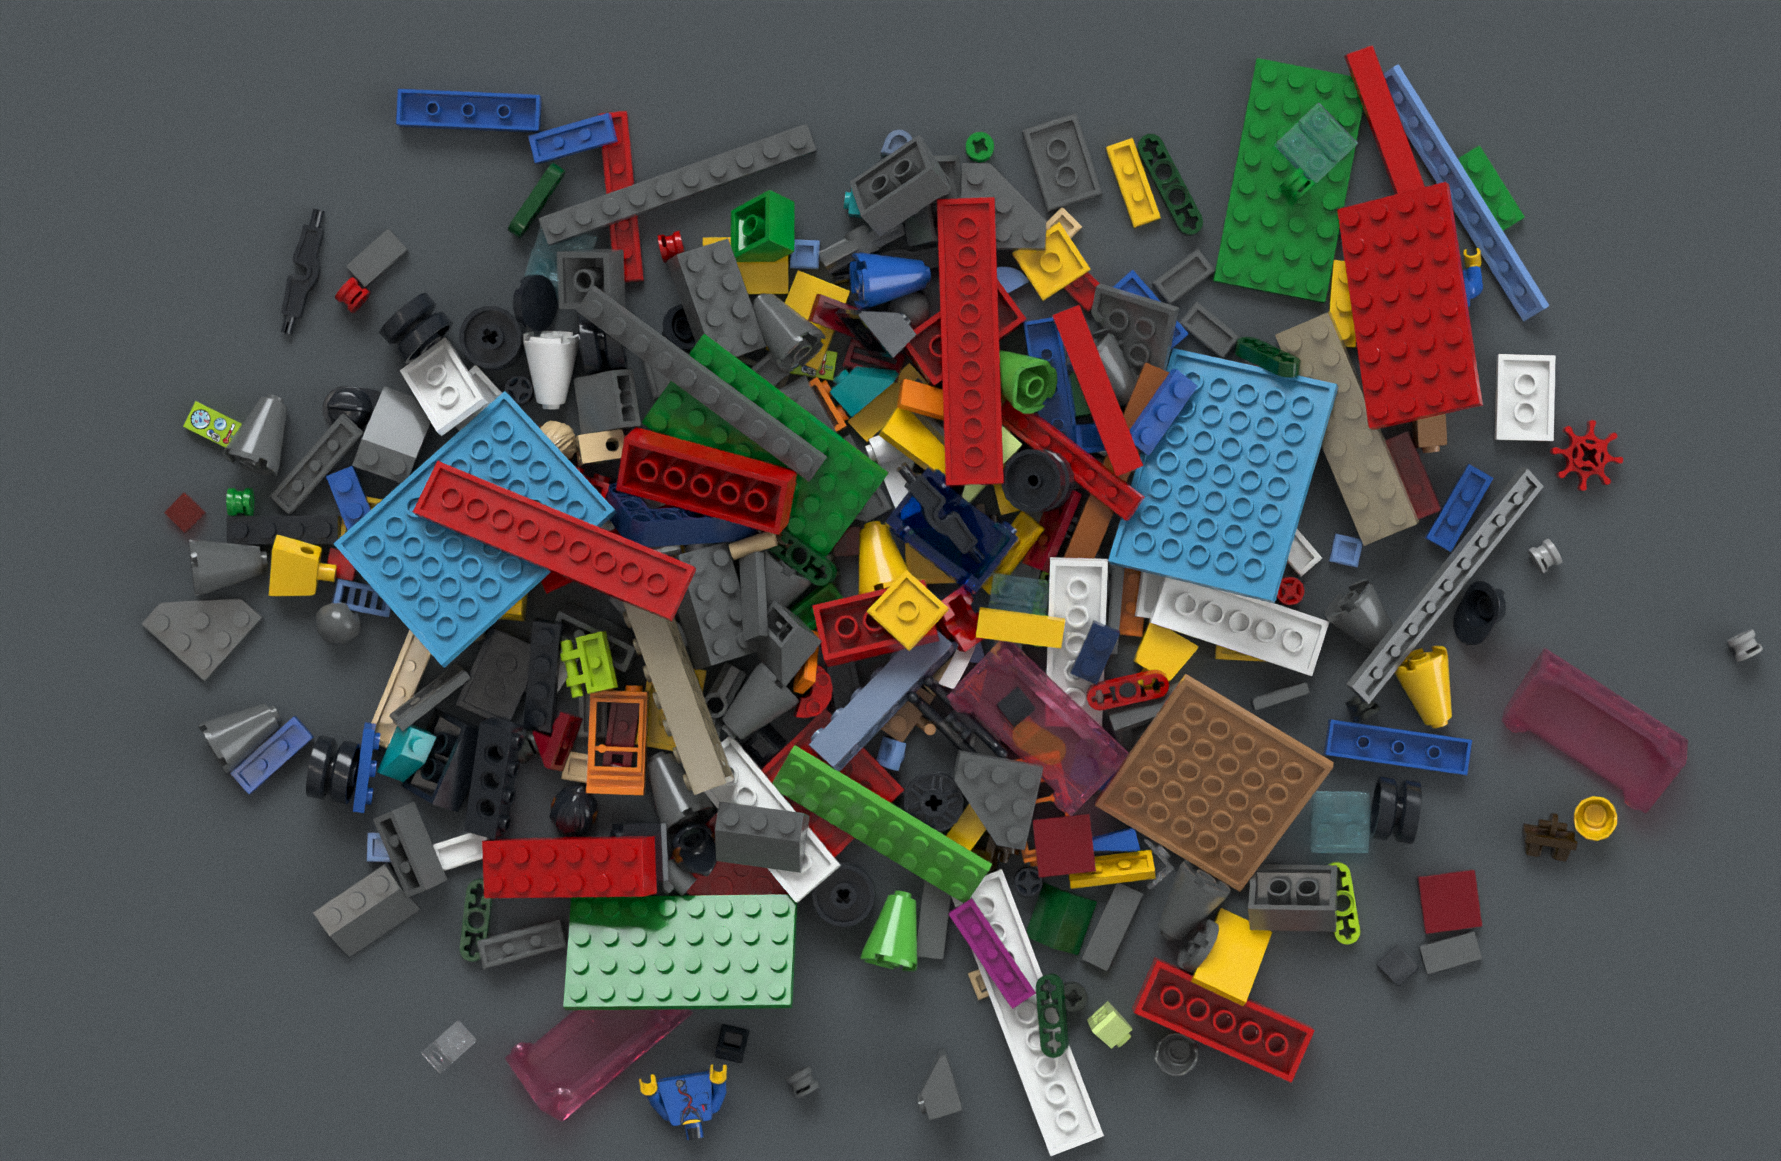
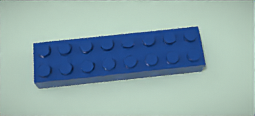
[396,89,542,133]
[1023,317,1076,441]
[1324,719,1472,775]

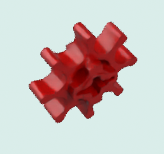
[1550,420,1624,491]

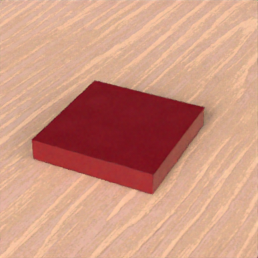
[1032,814,1096,877]
[1417,869,1482,934]

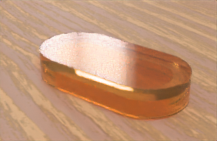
[1012,721,1066,765]

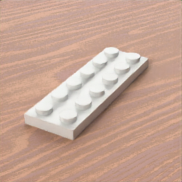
[1045,557,1108,728]
[1149,577,1329,676]
[704,736,841,903]

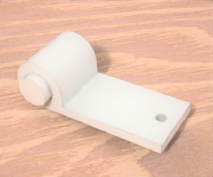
[865,435,921,520]

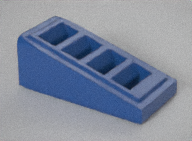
[1092,827,1140,852]

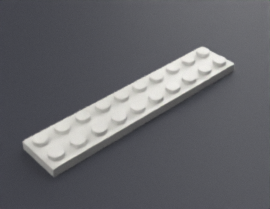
[951,869,1104,1156]

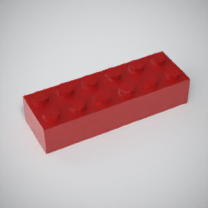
[616,427,797,535]
[482,836,657,898]
[1132,957,1315,1083]

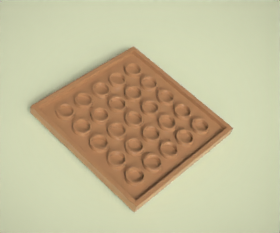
[1095,674,1334,892]

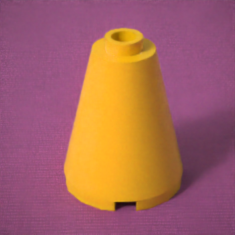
[859,521,909,595]
[1394,646,1452,728]

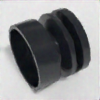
[904,771,964,832]

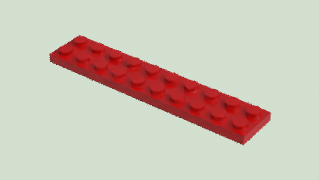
[937,197,1004,486]
[413,461,696,622]

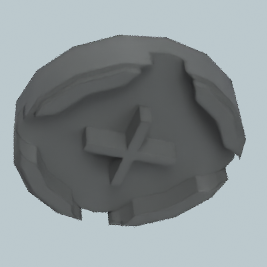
[1177,919,1219,972]

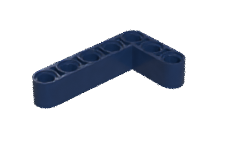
[607,483,757,547]

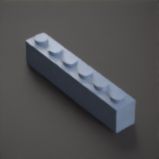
[809,631,955,772]

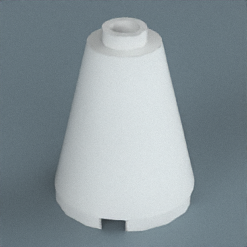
[523,331,579,409]

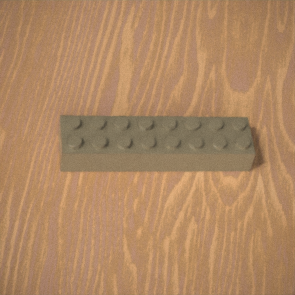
[1275,312,1419,546]
[617,599,735,795]

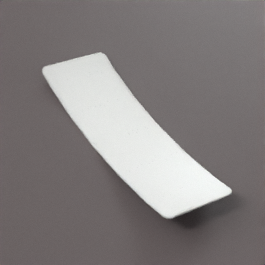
[939,645,976,689]

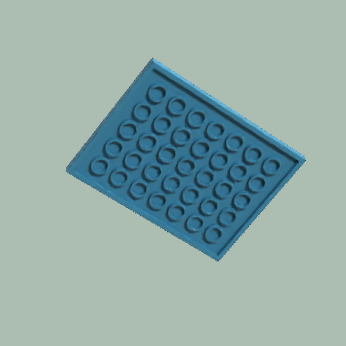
[1108,348,1338,604]
[333,391,617,668]

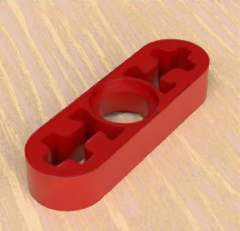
[1087,670,1169,711]

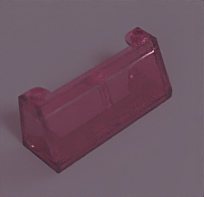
[946,641,1129,816]
[1502,648,1688,813]
[505,1009,693,1122]

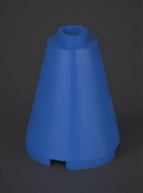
[850,252,931,310]

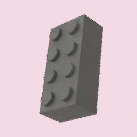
[667,238,766,358]
[673,542,759,670]

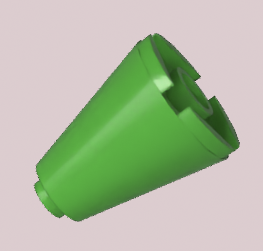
[1000,350,1057,414]
[860,891,917,972]

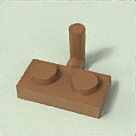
[881,688,936,742]

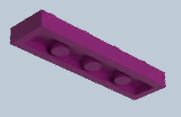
[948,897,1036,1009]

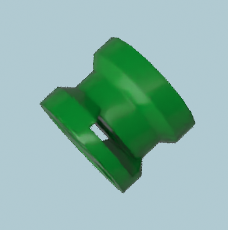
[965,132,994,163]
[1279,167,1315,203]
[226,488,254,516]

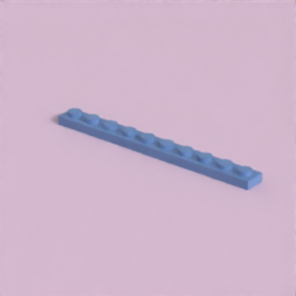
[1383,64,1549,322]

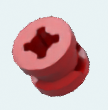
[657,230,685,263]
[335,277,371,313]
[1276,577,1304,605]

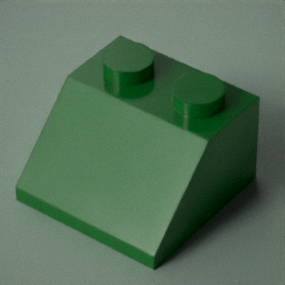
[731,190,795,262]

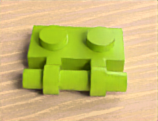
[560,631,618,698]

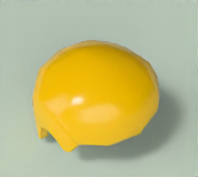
[1574,796,1617,841]

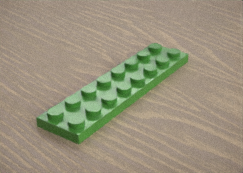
[772,745,992,903]

